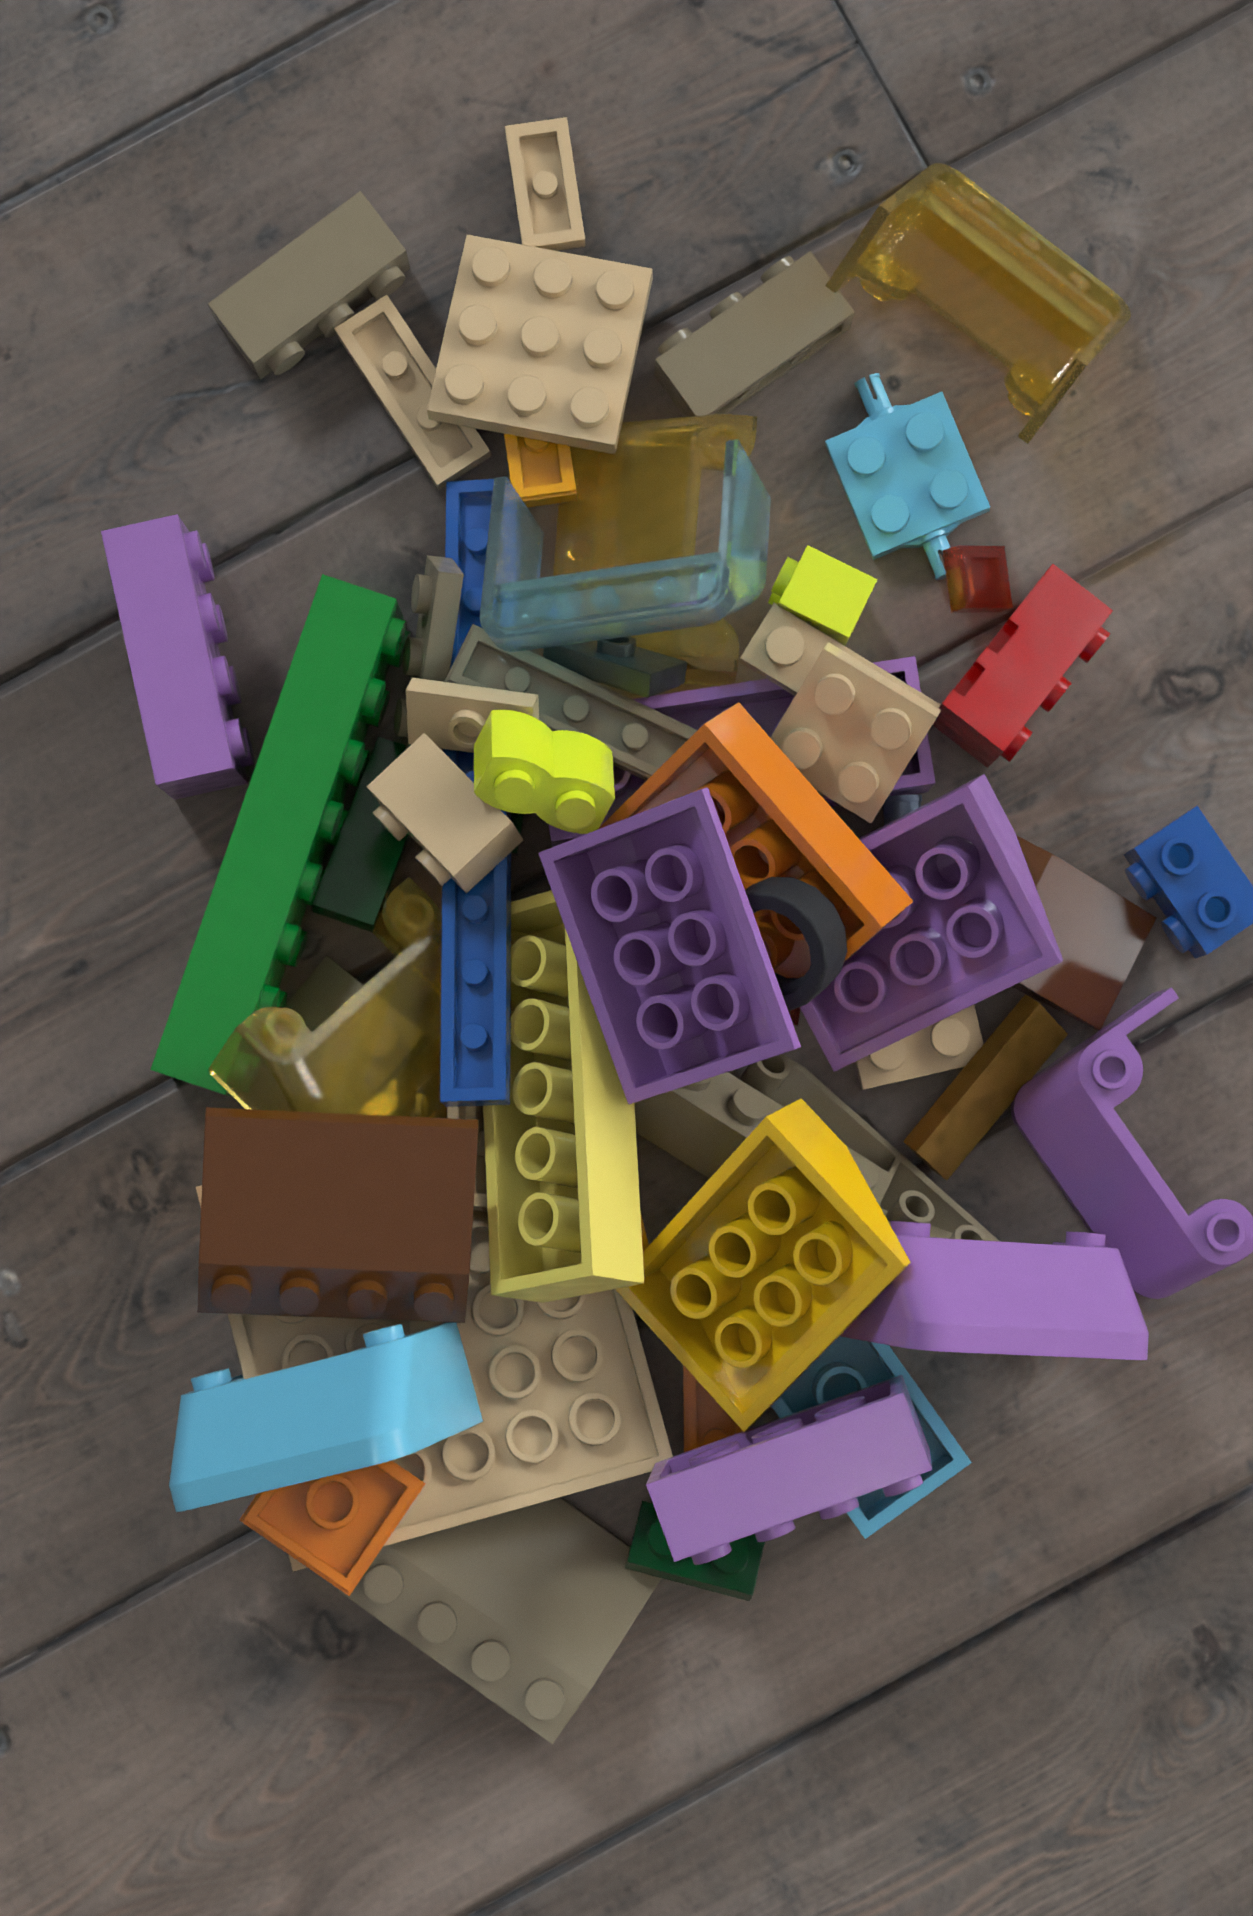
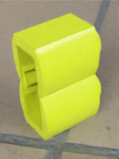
[474,710,615,834]

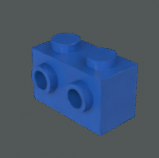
[1123,806,1253,959]

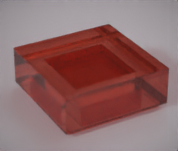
[943,545,1013,613]

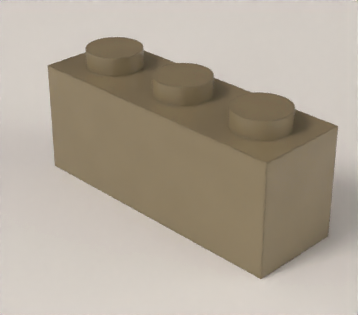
[208,191,410,380]
[654,251,855,435]

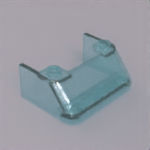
[480,439,771,652]

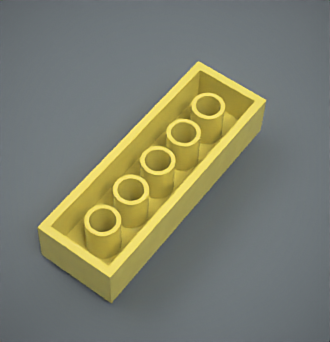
[483,890,644,1303]

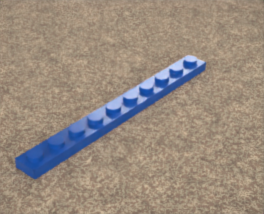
[440,478,513,1107]

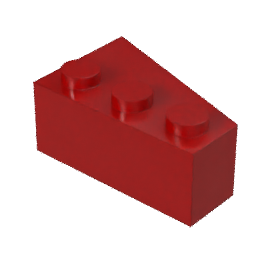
[933,564,1113,768]

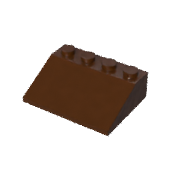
[197,1107,479,1323]

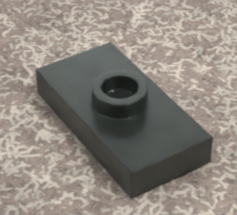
[543,630,687,698]

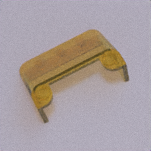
[548,414,757,686]
[208,877,447,1118]

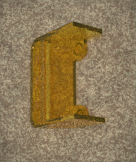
[825,163,1131,444]

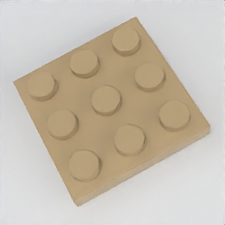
[427,235,653,454]

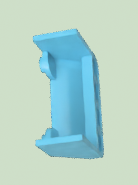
[169,1322,483,1512]

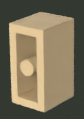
[367,733,523,894]

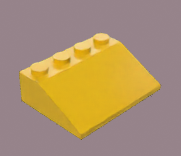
[615,1098,911,1432]

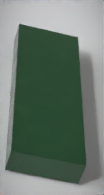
[312,736,410,933]

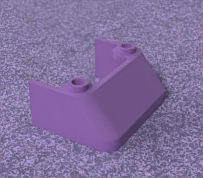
[1011,987,1253,1299]
[840,1221,1149,1360]

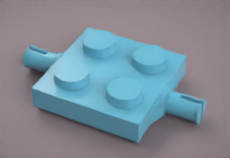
[825,373,990,580]

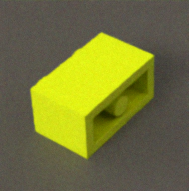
[768,545,878,646]

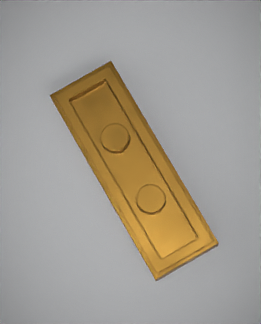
[903,994,1068,1181]

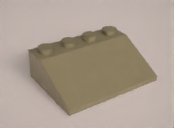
[339,1497,662,1745]

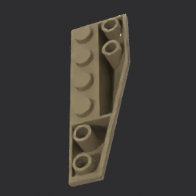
[635,1054,999,1241]

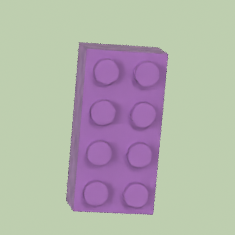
[101,514,255,800]
[646,1375,932,1565]

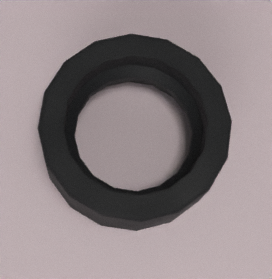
[745,877,847,1011]

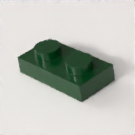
[625,1501,765,1601]

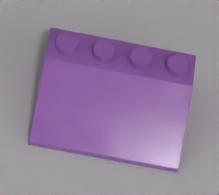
[800,774,1063,1072]
[539,787,801,1105]

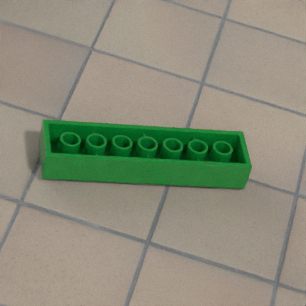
[150,574,411,1098]

